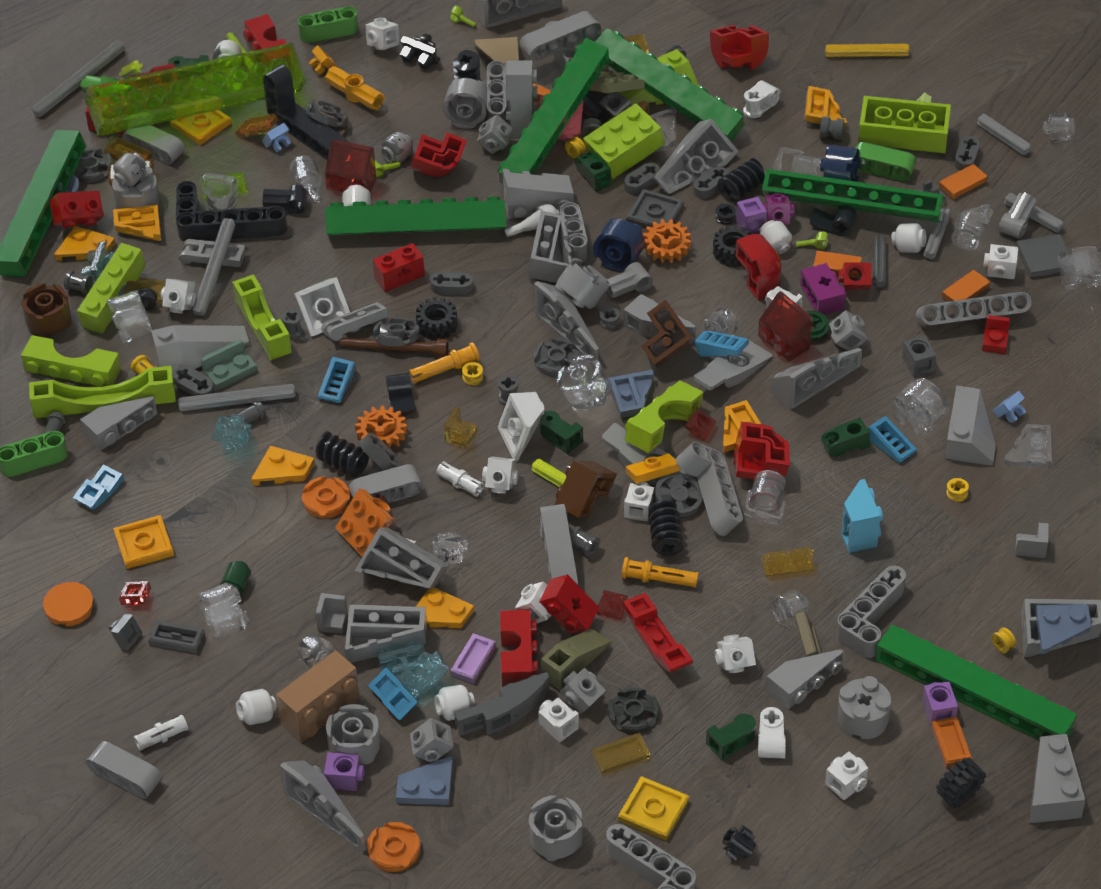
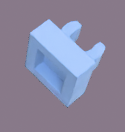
[262,123,291,152]
[992,391,1026,423]

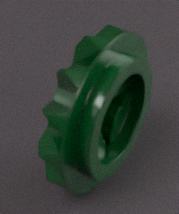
[793,311,830,341]

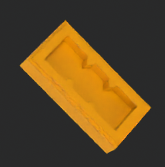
[625,453,680,484]

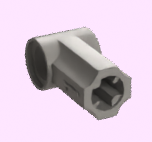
[998,193,1037,239]
[606,262,653,298]

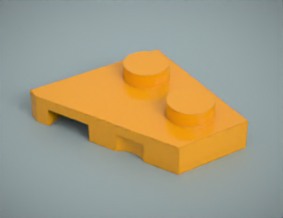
[113,204,162,241]
[54,226,116,261]
[723,400,761,453]
[251,446,315,486]
[416,587,474,629]

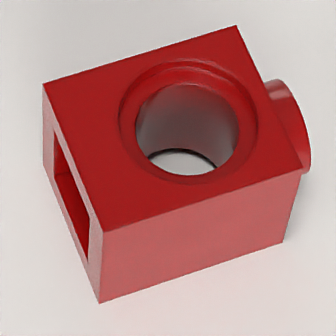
[838,262,872,290]

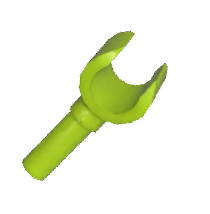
[450,6,477,28]
[369,160,400,178]
[796,231,829,250]

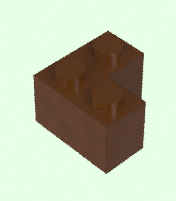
[641,299,695,368]
[554,460,617,518]

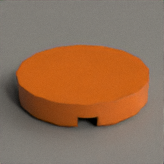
[302,476,350,519]
[43,582,94,626]
[367,822,421,872]

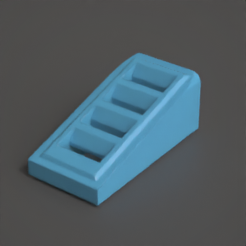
[695,331,749,357]
[318,357,356,404]
[868,416,918,464]

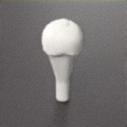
[504,204,560,237]

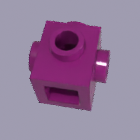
[763,194,794,225]

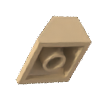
[475,37,519,66]

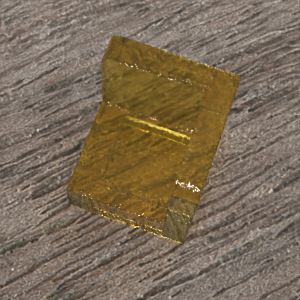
[444,407,477,448]

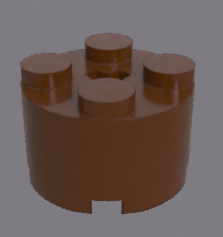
[21,283,72,338]

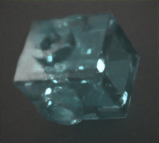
[211,414,252,450]

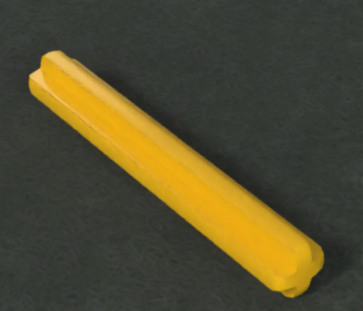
[825,44,909,57]

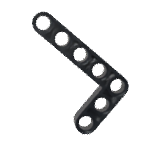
[263,64,354,165]
[176,181,288,242]

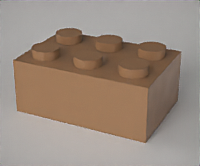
[276,650,360,743]

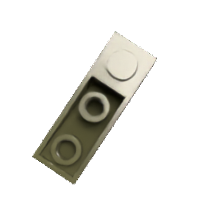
[541,628,611,690]

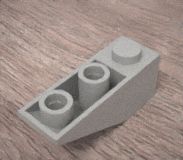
[624,294,696,344]
[80,396,157,451]
[766,649,844,709]

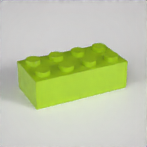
[858,96,951,153]

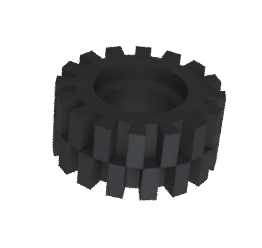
[713,225,751,267]
[415,297,458,340]
[936,758,986,808]

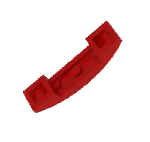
[623,592,693,673]

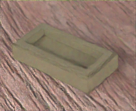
[795,611,822,656]

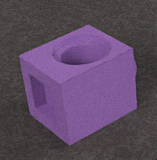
[736,197,767,235]
[922,682,958,726]
[324,752,364,791]

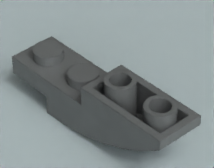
[454,672,549,736]

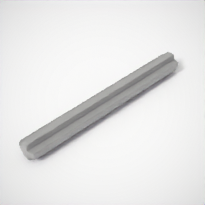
[193,218,235,316]
[178,384,296,411]

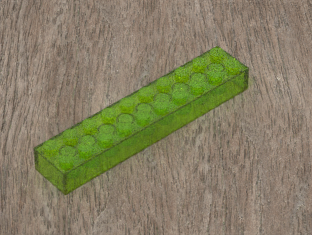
[85,43,306,137]

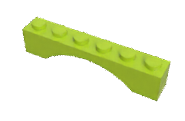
[29,366,176,419]

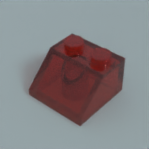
[325,139,377,192]
[758,291,812,362]

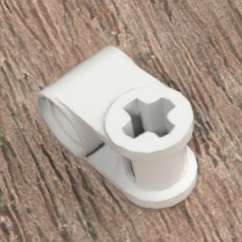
[743,80,781,118]
[758,707,785,758]

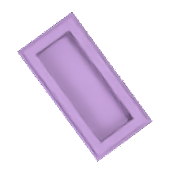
[450,633,496,684]

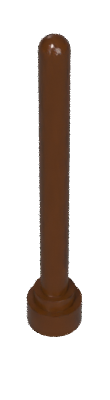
[338,338,449,357]

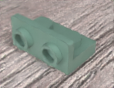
[201,339,257,391]

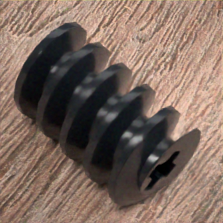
[453,50,481,81]
[717,158,765,201]
[315,431,369,477]
[648,500,683,556]

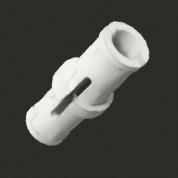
[436,461,484,497]
[134,715,188,751]

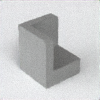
[1015,523,1049,558]
[316,593,348,634]

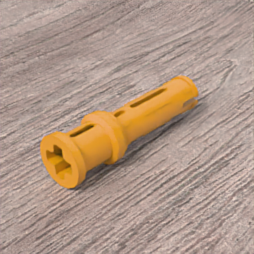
[409,342,480,384]
[621,557,698,588]

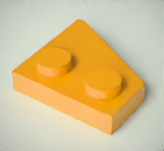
[804,86,847,129]

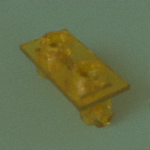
[761,546,815,577]

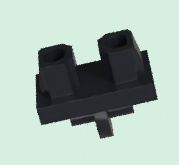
[399,33,440,70]

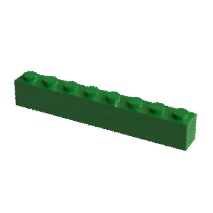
[595,28,745,142]
[498,38,609,184]
[0,130,86,277]
[762,169,945,223]
[325,196,506,235]
[875,625,1077,741]

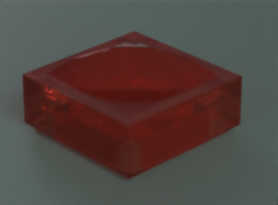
[684,408,716,441]
[119,581,151,605]
[597,590,628,620]

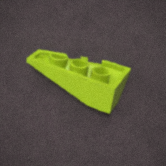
[609,49,699,105]

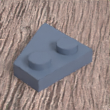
[609,370,654,418]
[1035,604,1091,654]
[396,757,453,805]

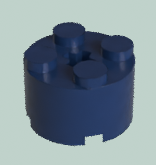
[820,145,861,182]
[593,218,645,272]

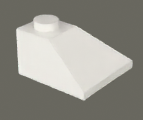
[294,277,350,337]
[498,392,544,461]

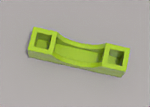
[77,243,146,334]
[232,274,292,361]
[21,335,121,387]
[625,380,704,453]

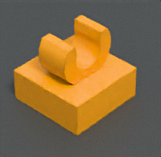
[309,45,338,75]

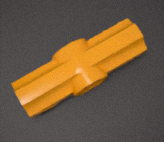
[325,66,385,111]

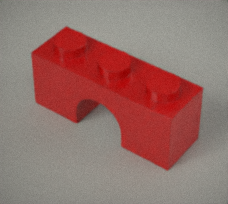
[243,14,294,72]
[500,610,538,687]

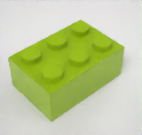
[583,103,665,180]

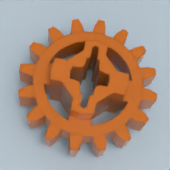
[643,219,691,263]
[355,406,407,449]

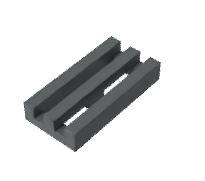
[148,620,205,654]

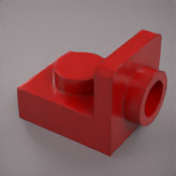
[982,315,1010,354]

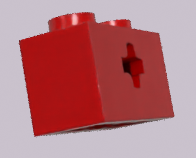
[373,243,425,292]
[539,574,599,634]

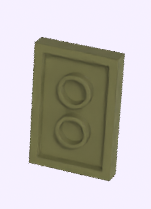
[590,70,644,93]

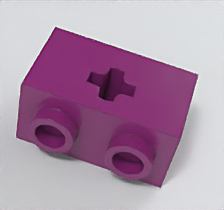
[800,263,846,315]

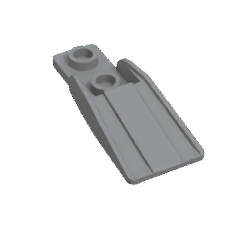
[693,338,773,390]
[601,423,693,489]

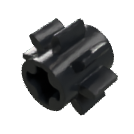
[722,825,756,861]

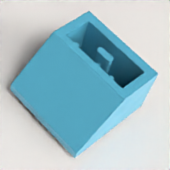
[841,479,883,553]

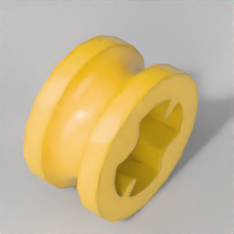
[565,137,586,159]
[462,362,483,385]
[946,478,969,502]
[991,627,1016,653]

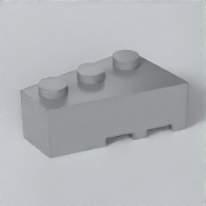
[506,60,538,138]
[503,169,574,219]
[527,211,572,283]
[355,527,449,588]
[1021,599,1101,658]
[345,604,427,663]
[1029,734,1085,824]

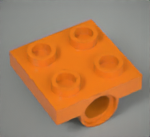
[335,489,394,557]

